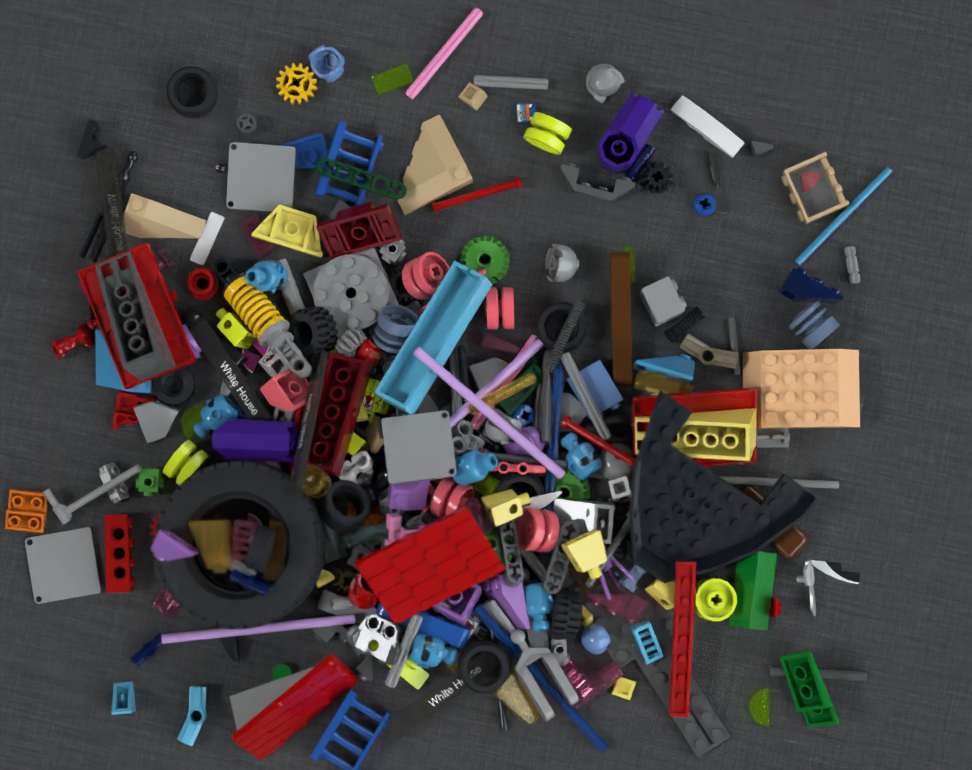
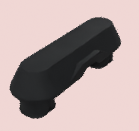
[611,505,628,561]

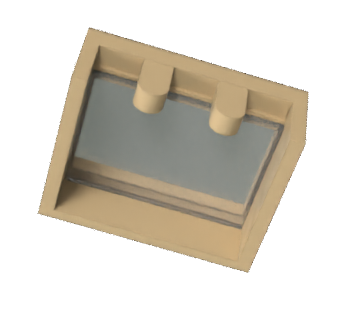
[781,152,849,224]

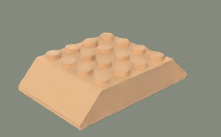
[742,349,860,429]

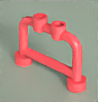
[488,462,548,477]

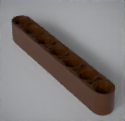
[610,252,632,384]

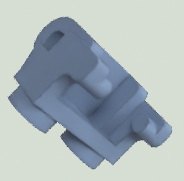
[613,555,648,593]

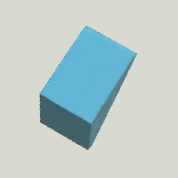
[112,681,136,715]

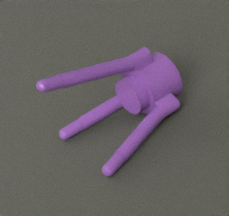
[600,555,634,600]

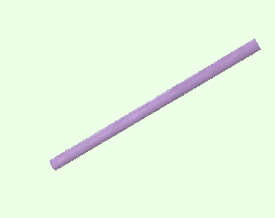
[450,339,544,428]
[413,347,565,479]
[161,614,356,644]

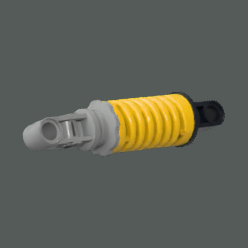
[213,258,312,378]

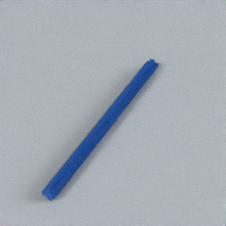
[539,364,565,557]
[473,604,609,754]

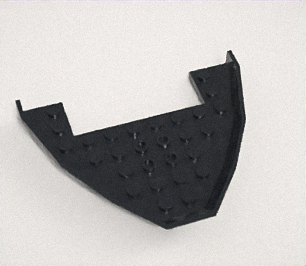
[629,390,818,583]

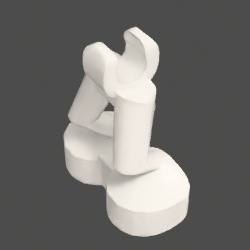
[339,451,374,486]

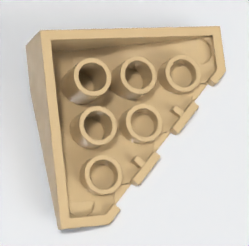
[397,114,473,215]

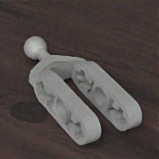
[510,629,579,721]

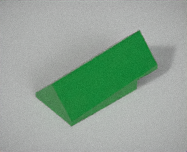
[729,551,777,631]
[780,648,840,728]

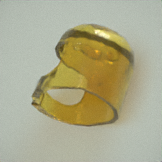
[297,465,331,498]

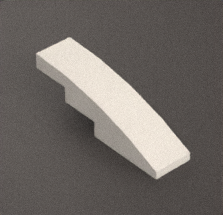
[671,95,745,158]

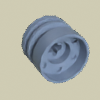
[788,300,840,350]
[373,304,419,354]

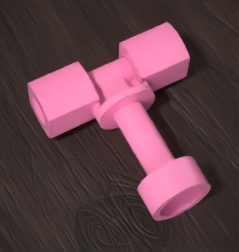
[385,513,427,546]

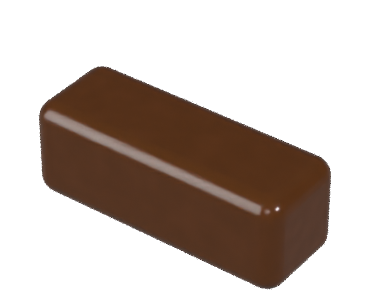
[741,485,810,559]

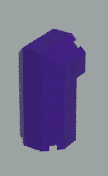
[597,92,664,174]
[212,418,299,462]

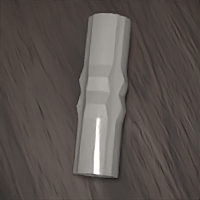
[278,259,305,315]

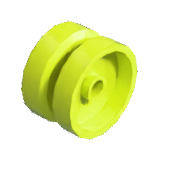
[523,112,572,155]
[162,439,210,485]
[694,578,737,621]

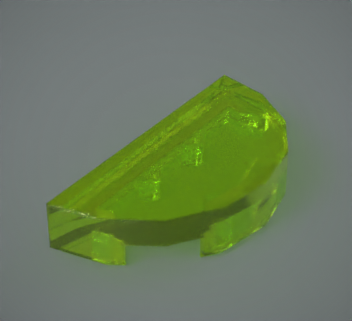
[625,246,635,284]
[181,405,205,440]
[749,687,769,727]

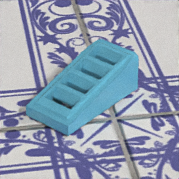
[630,619,664,664]

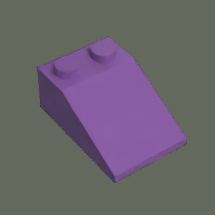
[482,571,530,629]
[431,584,482,626]

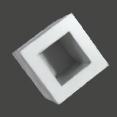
[258,351,289,377]
[608,476,632,504]

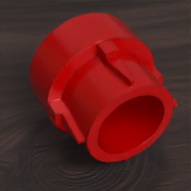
[186,267,220,301]
[347,573,379,609]

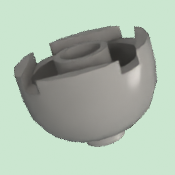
[545,244,579,282]
[599,443,634,481]

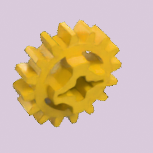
[276,63,317,105]

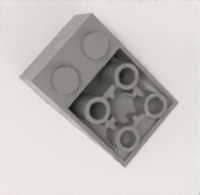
[553,498,614,544]

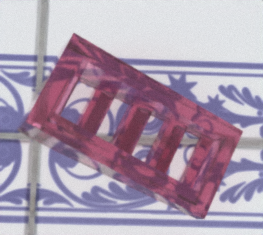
[481,331,520,354]
[232,519,257,561]
[562,660,597,702]

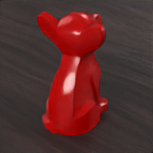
[51,324,95,360]

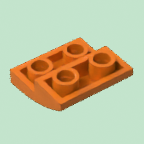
[5,488,48,533]

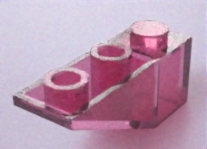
[586,593,649,625]

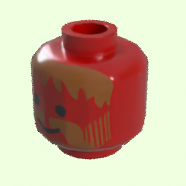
[356,338,384,366]

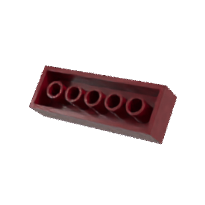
[297,353,373,477]

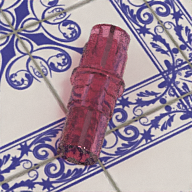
[573,661,624,709]

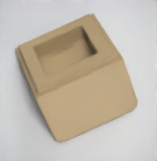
[458,82,487,110]

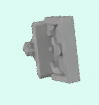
[468,357,510,396]
[551,393,588,432]
[134,399,179,443]

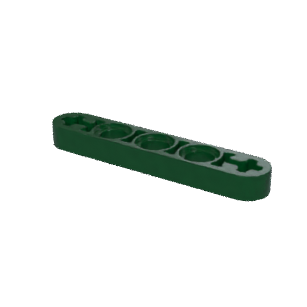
[316,158,407,200]

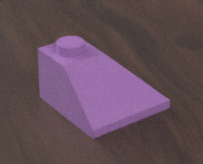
[387,480,430,510]
[151,529,200,561]

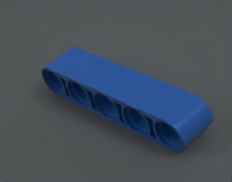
[376,603,471,648]

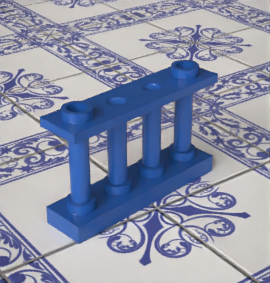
[314,121,384,206]
[310,689,392,770]

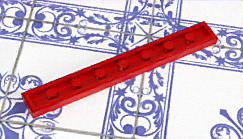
[669,561,696,717]

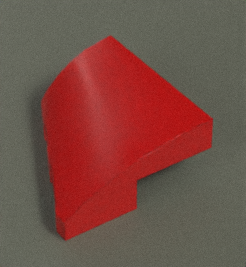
[112,390,157,429]

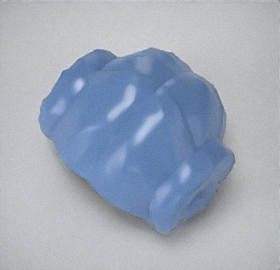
[308,45,345,83]

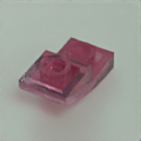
[239,214,276,259]
[459,496,496,536]

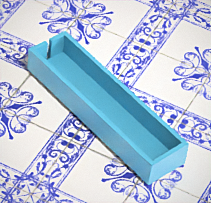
[374,261,493,415]

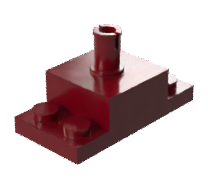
[317,201,402,259]

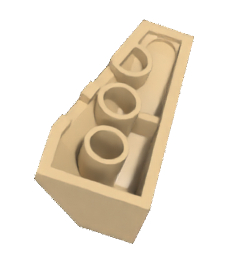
[122,193,206,239]

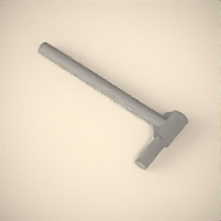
[43,464,141,525]

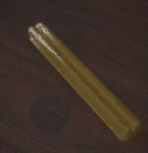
[468,373,537,415]

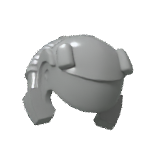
[586,64,625,104]
[483,406,522,445]

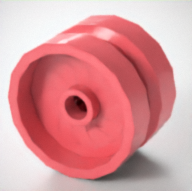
[402,252,450,300]
[485,287,514,330]
[430,477,474,519]
[515,508,560,553]

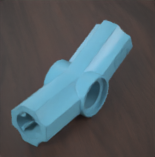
[177,686,207,746]

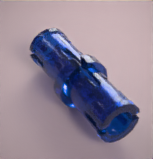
[624,144,656,182]
[229,568,271,597]
[130,632,164,667]

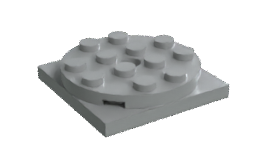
[303,247,399,343]

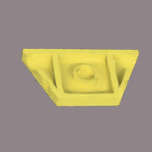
[251,204,323,258]

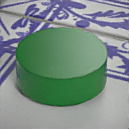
[272,664,292,680]

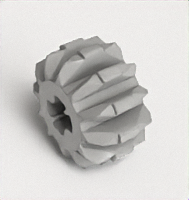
[335,327,367,358]

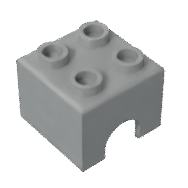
[639,276,687,327]

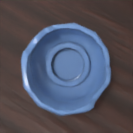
[581,623,610,655]

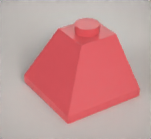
[260,367,318,412]

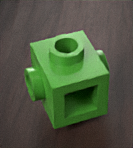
[136,468,164,496]

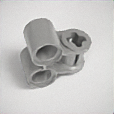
[451,420,485,457]

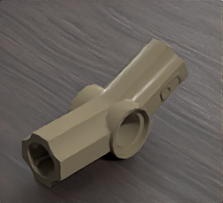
[680,333,739,369]

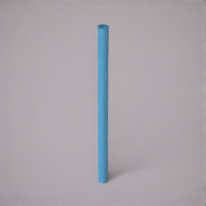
[794,167,892,266]

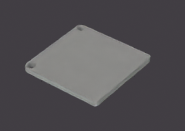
[226,142,296,212]
[381,411,456,484]
[25,527,101,604]

